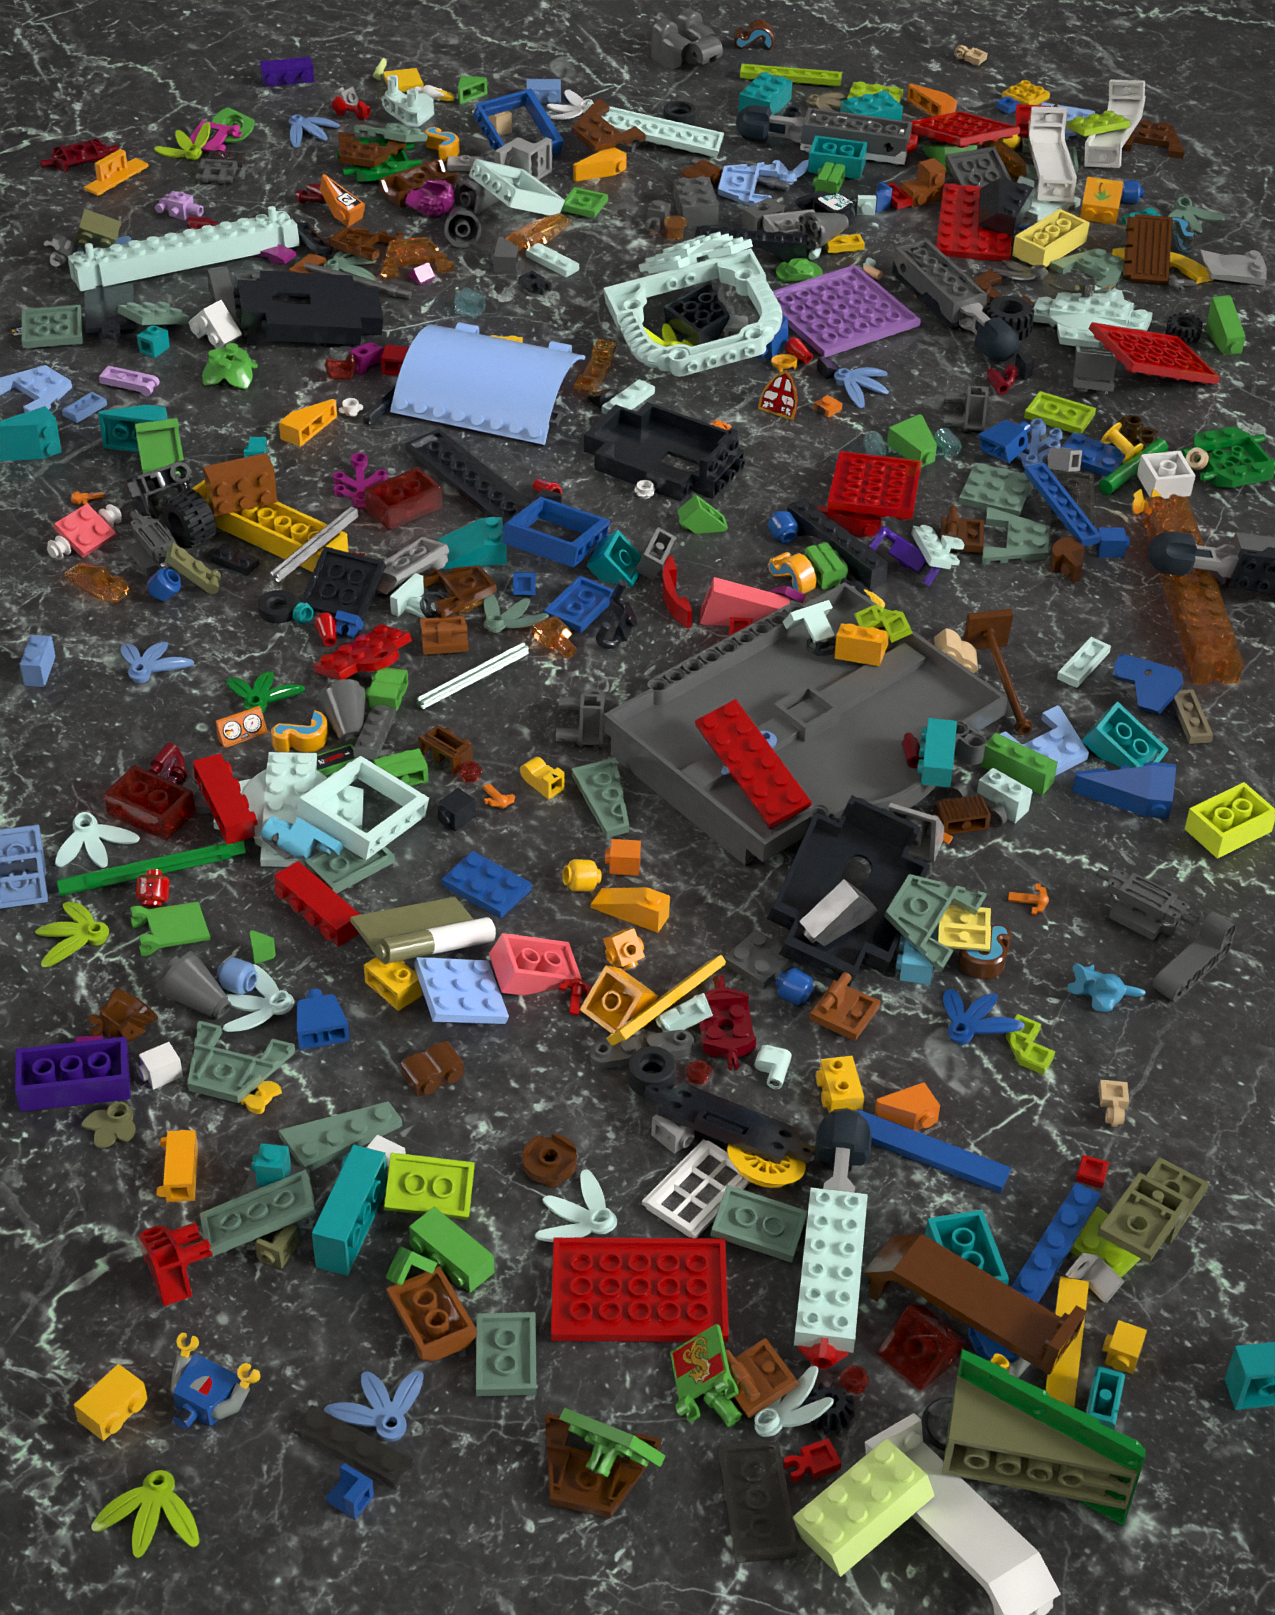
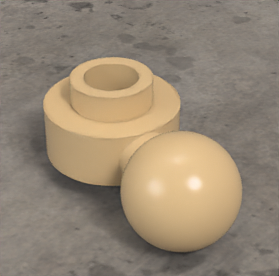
[1185,448,1209,470]

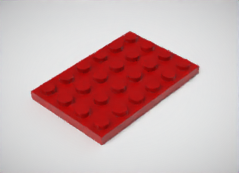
[908,111,1020,148]
[936,183,1012,262]
[1088,322,1221,385]
[827,451,922,520]
[551,1237,729,1342]

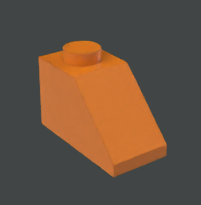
[874,1082,940,1131]

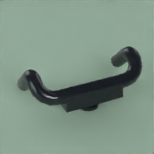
[595,580,637,649]

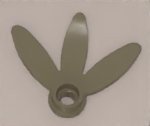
[806,93,848,111]

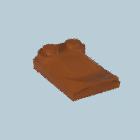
[386,1267,477,1362]

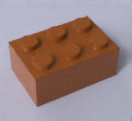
[203,453,277,516]

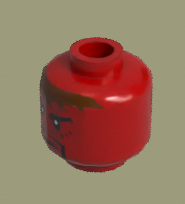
[135,869,170,907]

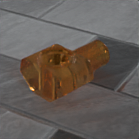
[531,616,577,659]

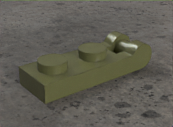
[165,543,221,594]

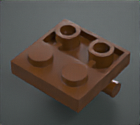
[940,505,984,553]

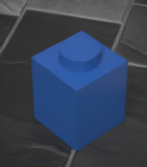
[1095,527,1130,558]

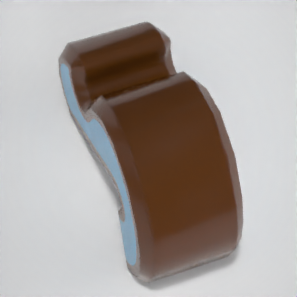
[734,20,775,50]
[958,924,1011,979]

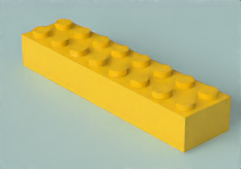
[192,479,348,572]

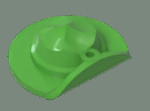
[212,107,255,143]
[776,258,823,282]

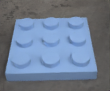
[414,957,509,1024]

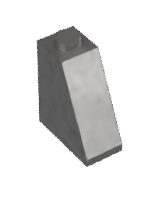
[799,879,879,946]

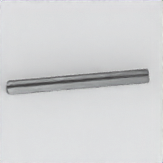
[269,507,359,583]

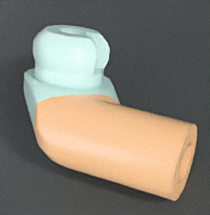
[863,257,883,280]

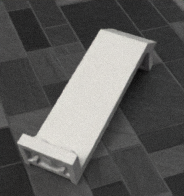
[1085,80,1146,168]
[1029,106,1077,202]
[865,1413,1060,1615]

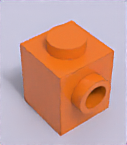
[605,839,641,876]

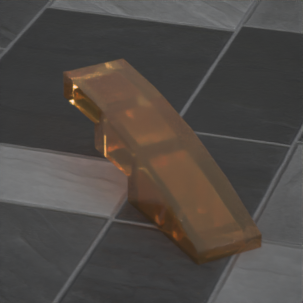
[981,139,1027,180]
[505,213,572,251]

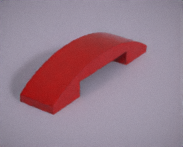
[662,556,692,628]

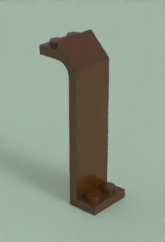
[863,1234,1087,1375]

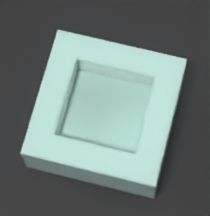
[856,195,876,215]

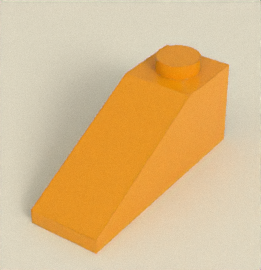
[573,147,626,181]
[279,399,337,447]
[590,887,670,933]

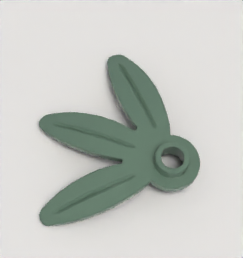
[1168,196,1225,233]
[324,250,377,281]
[483,594,549,633]

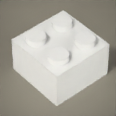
[1137,451,1195,499]

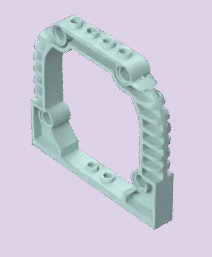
[604,248,782,377]

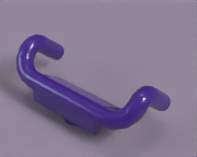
[868,526,942,586]

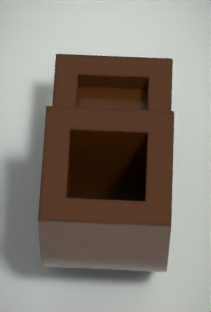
[1049,535,1085,583]

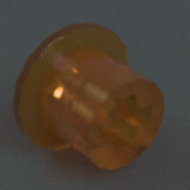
[664,216,688,240]

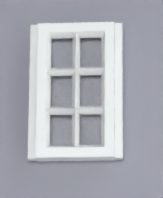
[642,1139,750,1238]

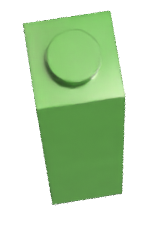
[1205,295,1245,355]
[887,414,937,467]

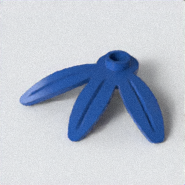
[943,989,1024,1045]

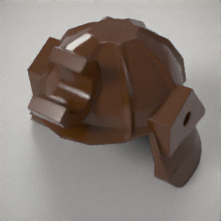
[87,988,158,1043]

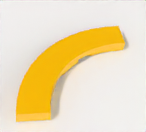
[1112,247,1213,284]

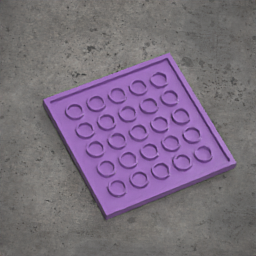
[773,265,921,358]

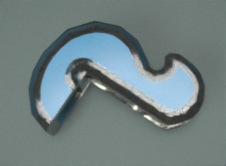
[1171,217,1197,253]

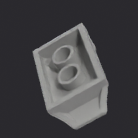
[762,209,815,234]
[1200,249,1267,286]
[376,537,449,595]

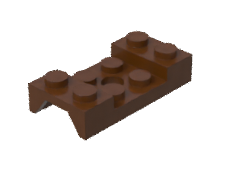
[379,158,460,207]

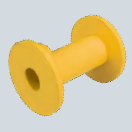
[1101,422,1143,464]

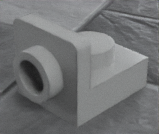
[651,1114,695,1154]

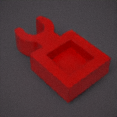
[783,1438,842,1483]

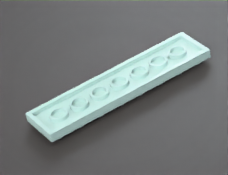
[584,102,724,157]

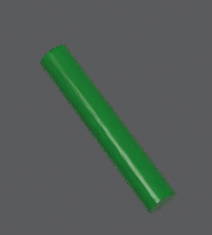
[1099,438,1168,495]

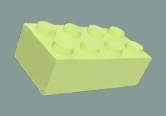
[792,1438,935,1577]

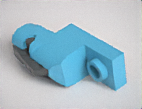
[260,816,344,859]

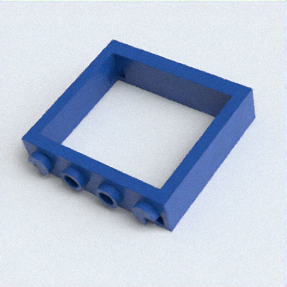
[473,89,564,155]
[502,497,611,567]

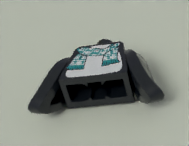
[795,192,857,227]

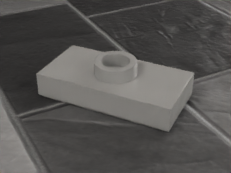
[447,155,484,172]

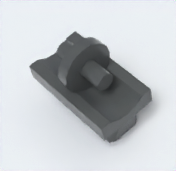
[44,233,78,268]

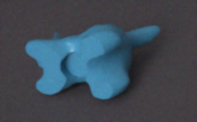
[1067,963,1146,1012]

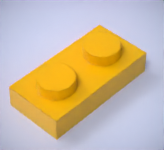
[824,234,865,254]

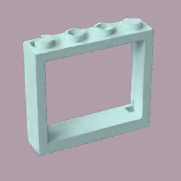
[469,159,565,217]
[296,756,429,860]

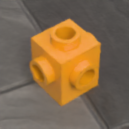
[602,928,645,970]

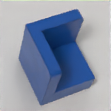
[875,181,892,213]
[326,1463,374,1520]

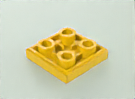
[383,68,424,92]
[1002,80,1050,105]

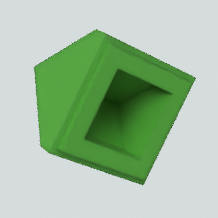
[249,930,276,964]

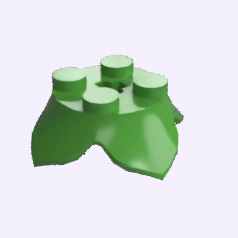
[202,343,258,390]

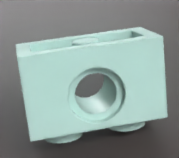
[977,768,1032,823]

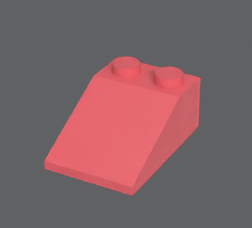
[489,933,582,995]

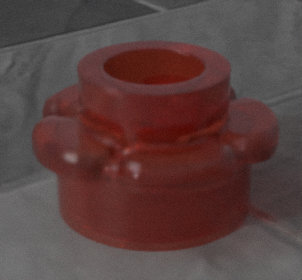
[459,761,483,783]
[686,1060,712,1085]
[840,1365,869,1394]

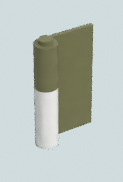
[350,897,496,964]

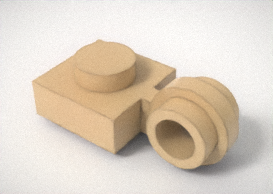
[954,45,988,66]
[1099,1080,1129,1127]

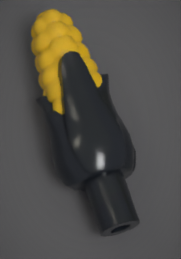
[840,578,885,609]

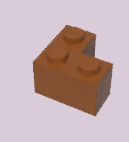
[901,158,946,208]

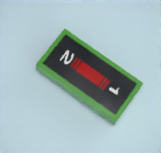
[316,743,358,776]

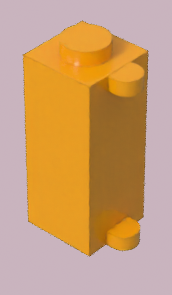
[156,1130,198,1202]

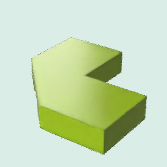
[854,605,913,643]
[1006,1014,1055,1075]

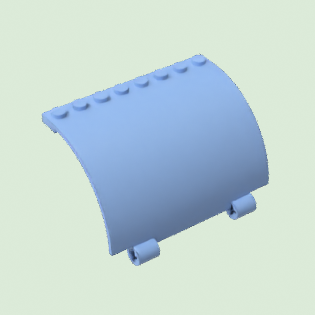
[390,322,585,445]

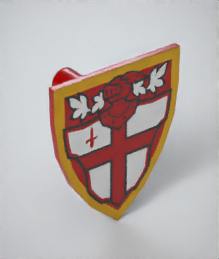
[757,370,798,421]

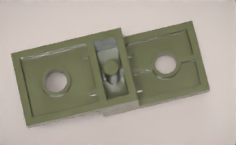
[1098,1157,1209,1263]

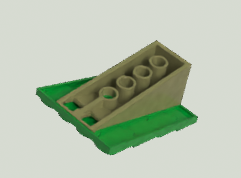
[942,1349,1146,1526]

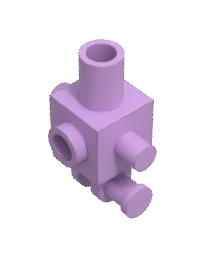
[155,191,203,220]

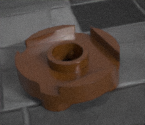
[522,1134,577,1188]

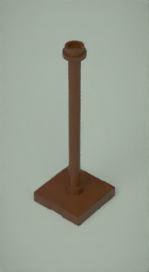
[962,609,1032,735]

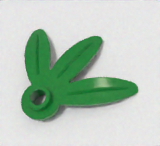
[226,671,305,714]

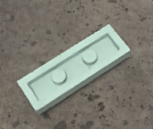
[526,243,579,277]
[602,379,655,414]
[1057,637,1111,688]

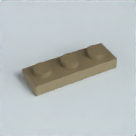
[1171,689,1213,744]

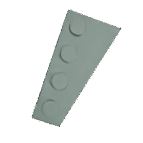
[279,1101,403,1171]

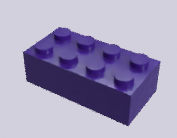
[15,1037,131,1112]

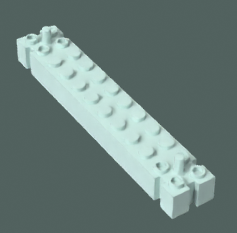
[67,206,300,291]

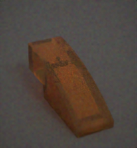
[63,562,130,604]

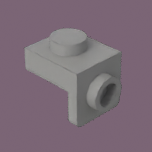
[329,86,359,105]

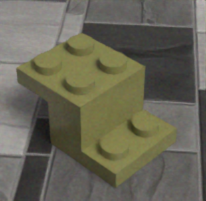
[74,209,121,249]

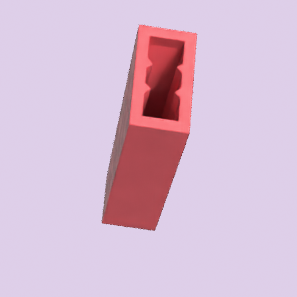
[699,577,790,626]

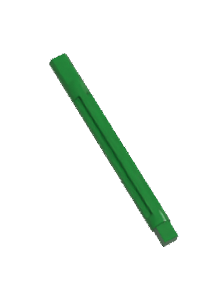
[56,841,246,896]

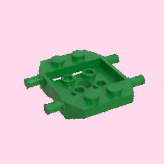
[336,136,422,182]
[1181,426,1275,488]

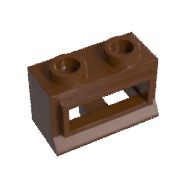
[418,725,473,775]

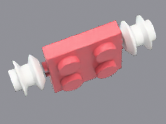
[47,503,122,560]

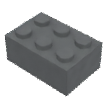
[673,176,719,227]

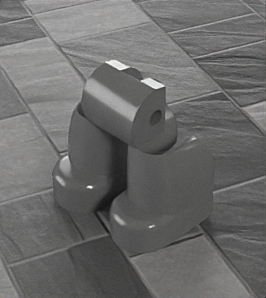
[651,8,723,69]

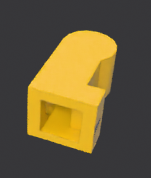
[520,757,564,800]

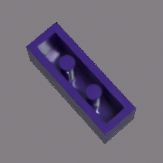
[260,57,314,87]

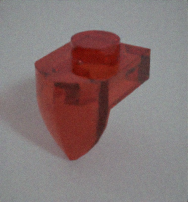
[324,354,355,379]

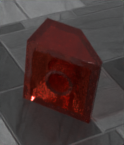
[877,1305,967,1390]

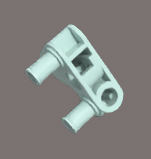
[382,75,434,127]

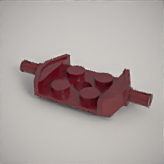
[40,139,119,173]
[699,975,757,1071]

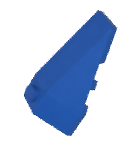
[1072,762,1176,819]

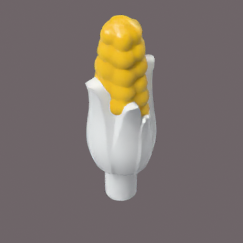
[415,85,455,101]

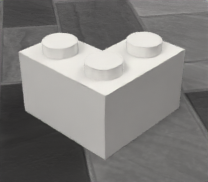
[188,300,242,350]

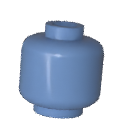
[217,957,258,995]

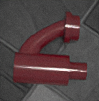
[295,183,326,204]
[187,216,219,230]
[986,365,1019,395]
[902,733,923,768]
[149,743,188,782]

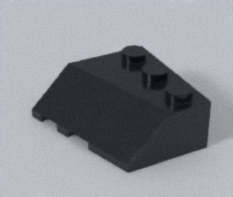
[979,178,1034,236]
[664,281,730,346]

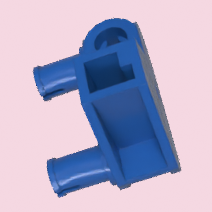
[1112,654,1183,715]

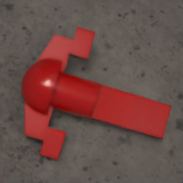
[559,978,592,1016]

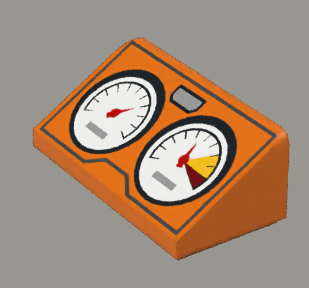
[216,706,267,748]

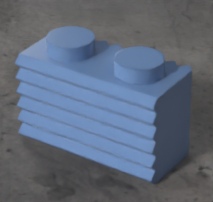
[527,79,561,104]
[19,635,56,687]

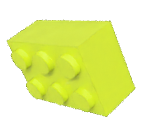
[1185,782,1275,859]

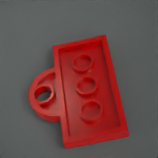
[313,624,412,680]

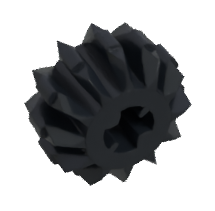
[804,1382,855,1436]

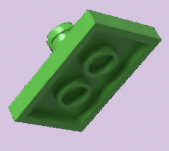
[559,1408,665,1478]

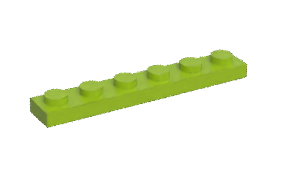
[740,64,842,87]

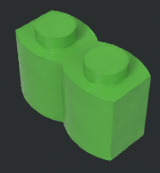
[365,667,408,711]

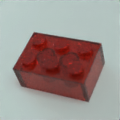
[364,467,443,530]
[104,765,196,841]

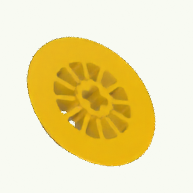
[727,1144,806,1188]

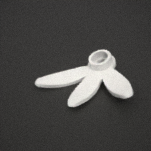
[547,90,593,119]

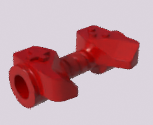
[331,97,371,121]

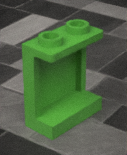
[135,418,184,474]

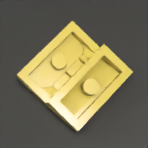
[938,905,991,952]

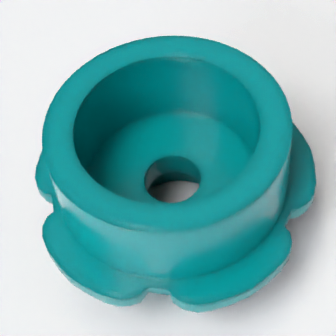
[293,602,313,624]

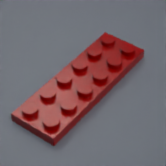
[695,699,812,829]

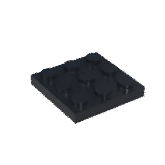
[300,546,386,621]

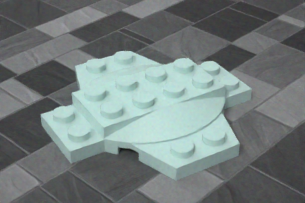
[639,232,752,274]
[1033,285,1152,348]
[214,752,363,867]

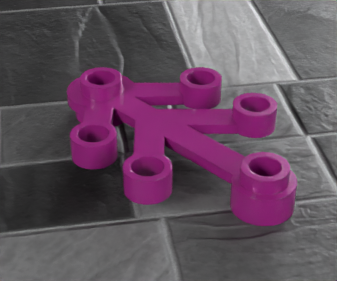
[333,453,389,509]

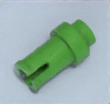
[703,1387,743,1427]

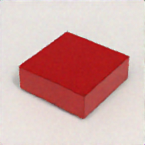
[1075,1154,1109,1189]

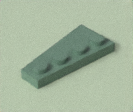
[572,757,629,838]

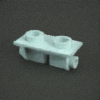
[655,993,713,1032]

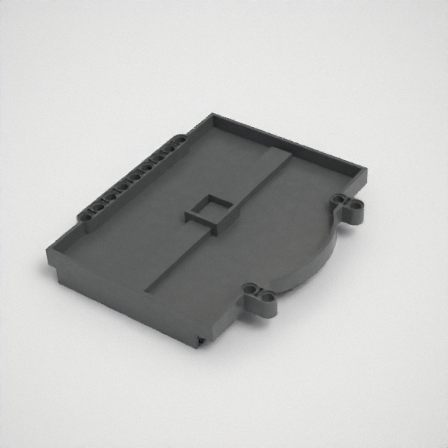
[604,582,1008,866]

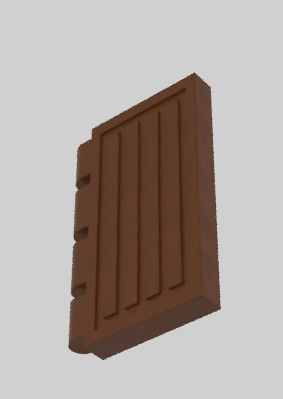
[1123,214,1172,285]

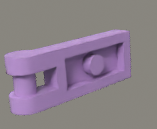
[99,366,160,396]

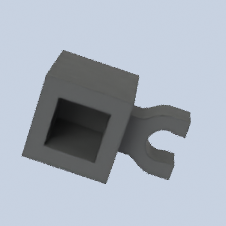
[645,200,671,232]

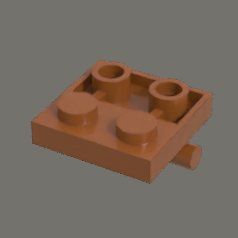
[420,616,469,655]
[809,972,880,1041]
[725,1338,799,1419]

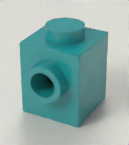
[137,325,170,358]
[251,1143,291,1187]

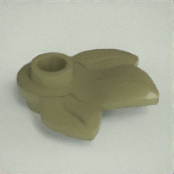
[81,1102,136,1148]

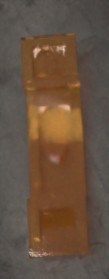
[573,338,617,393]

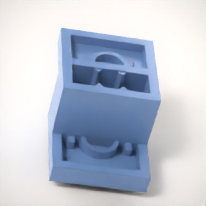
[0,824,48,908]

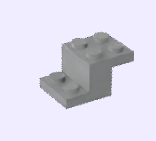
[495,137,552,180]

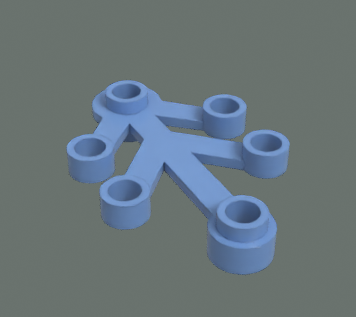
[1016,418,1063,468]

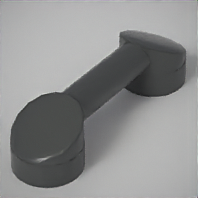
[948,783,1007,827]

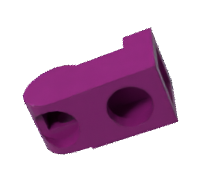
[349,342,385,375]

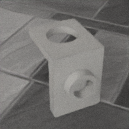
[1065,1253,1124,1303]

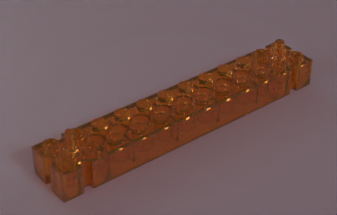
[1142,494,1244,684]

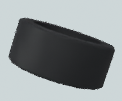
[663,101,696,125]

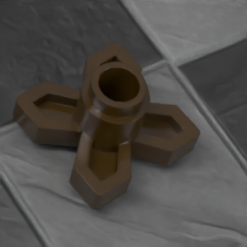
[1109,415,1159,449]

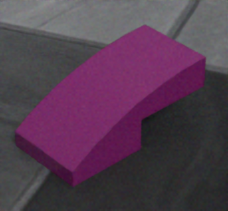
[254,244,296,264]

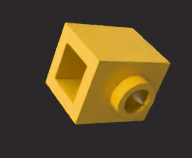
[1102,1320,1147,1374]

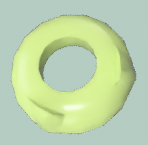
[373,58,387,80]

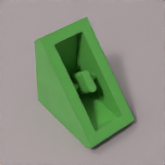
[458,76,487,104]

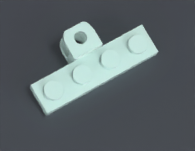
[911,525,964,569]

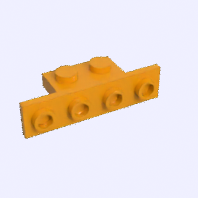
[84,149,149,196]

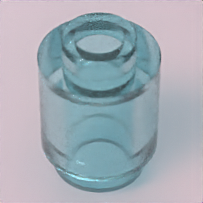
[933,428,962,457]
[863,431,887,456]

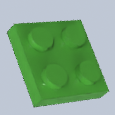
[561,187,608,218]

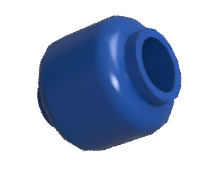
[1120,180,1144,204]
[767,511,799,543]
[147,568,181,601]
[775,968,815,1006]

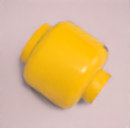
[563,859,601,892]

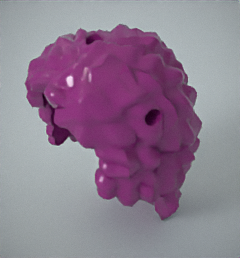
[405,180,454,217]

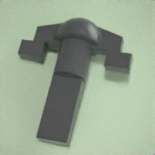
[1168,274,1197,291]

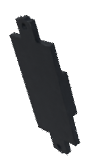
[84,283,136,339]
[643,1082,816,1164]

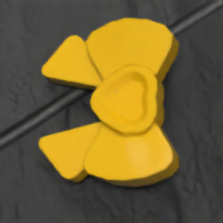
[1132,489,1163,515]
[240,1081,282,1114]

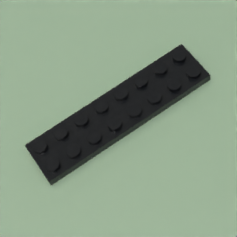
[405,429,532,525]

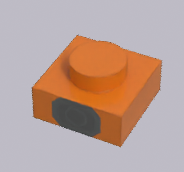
[814,395,842,418]

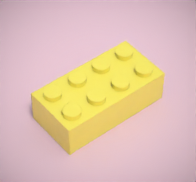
[1012,209,1090,267]

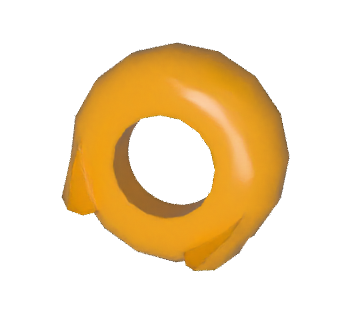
[771,354,797,373]

